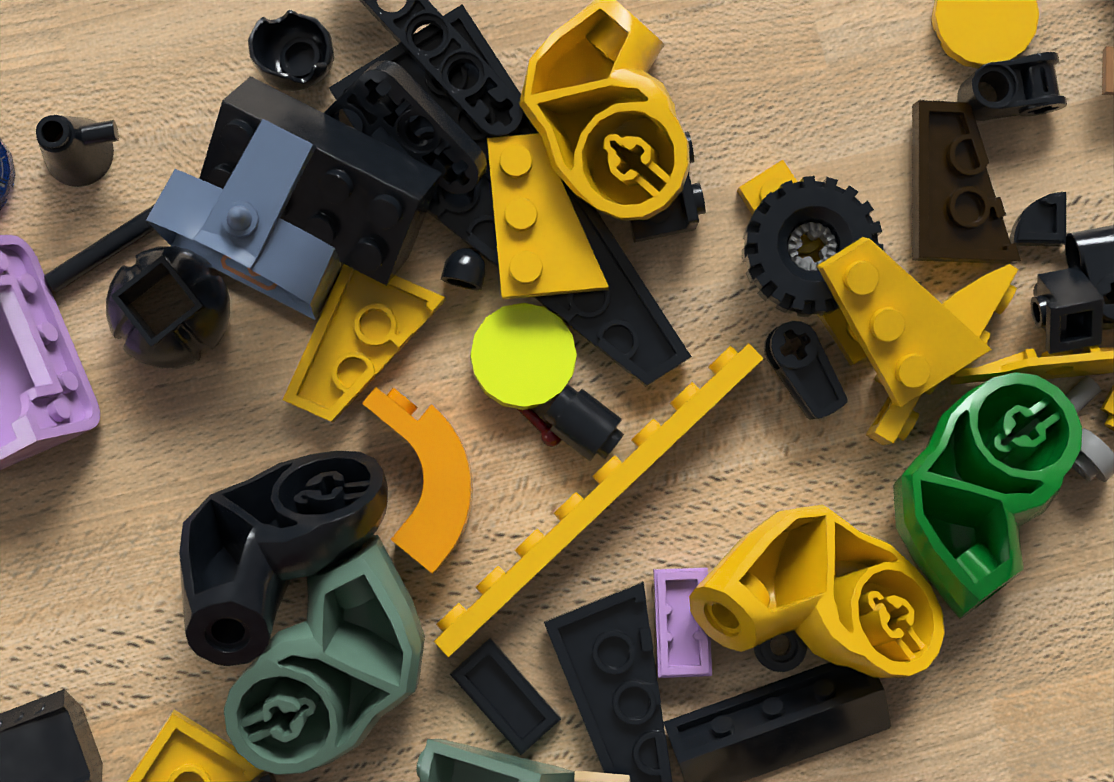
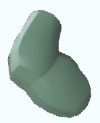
[224,535,425,775]

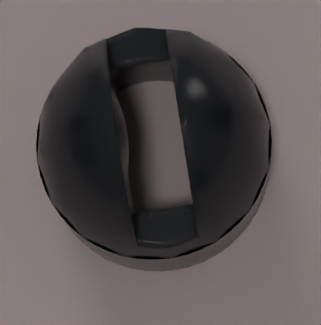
[441,248,486,290]

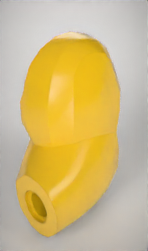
[689,504,945,678]

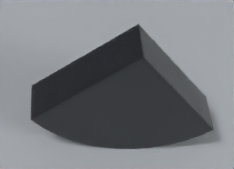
[1009,192,1066,247]

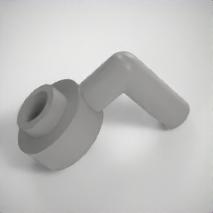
[1065,376,1114,482]

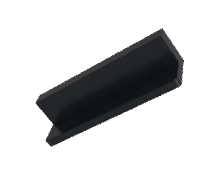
[663,662,891,782]

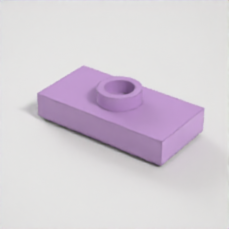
[653,567,712,678]

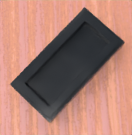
[450,637,561,755]

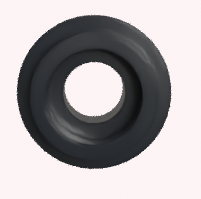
[753,631,807,672]

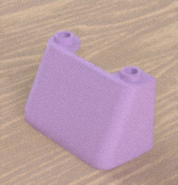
[0,235,100,470]

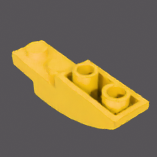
[866,264,1018,446]

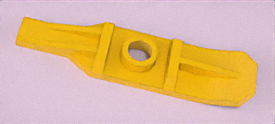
[950,345,1114,385]

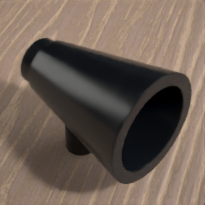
[36,115,119,187]

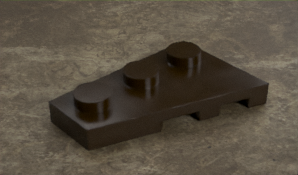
[912,100,1021,264]

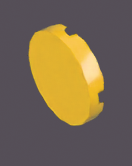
[931,0,1039,69]

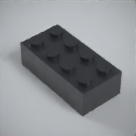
[199,76,442,286]

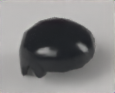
[248,10,335,91]

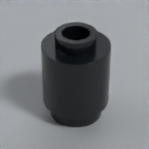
[543,385,624,461]

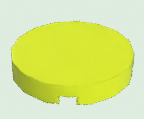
[470,303,577,410]

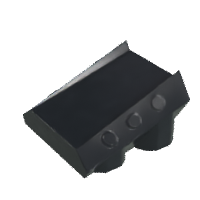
[0,689,103,782]

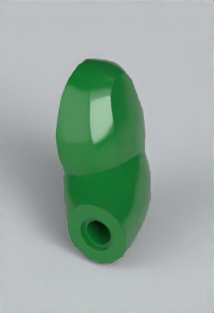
[893,372,1082,619]

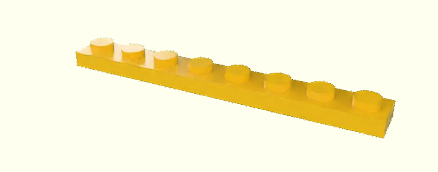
[434,343,764,658]

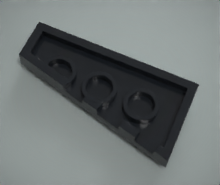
[544,581,672,782]

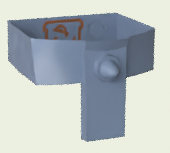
[146,119,341,320]

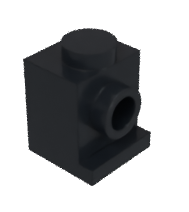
[1031,267,1104,354]

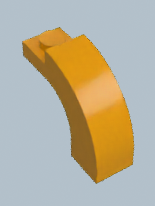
[362,387,473,574]

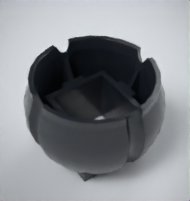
[106,246,230,368]

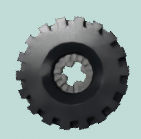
[742,176,884,317]

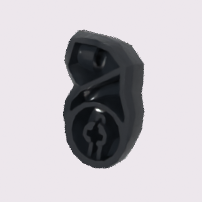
[179,450,388,666]

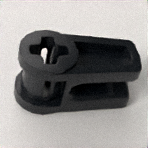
[764,321,848,420]

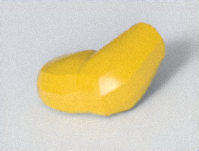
[519,0,690,221]

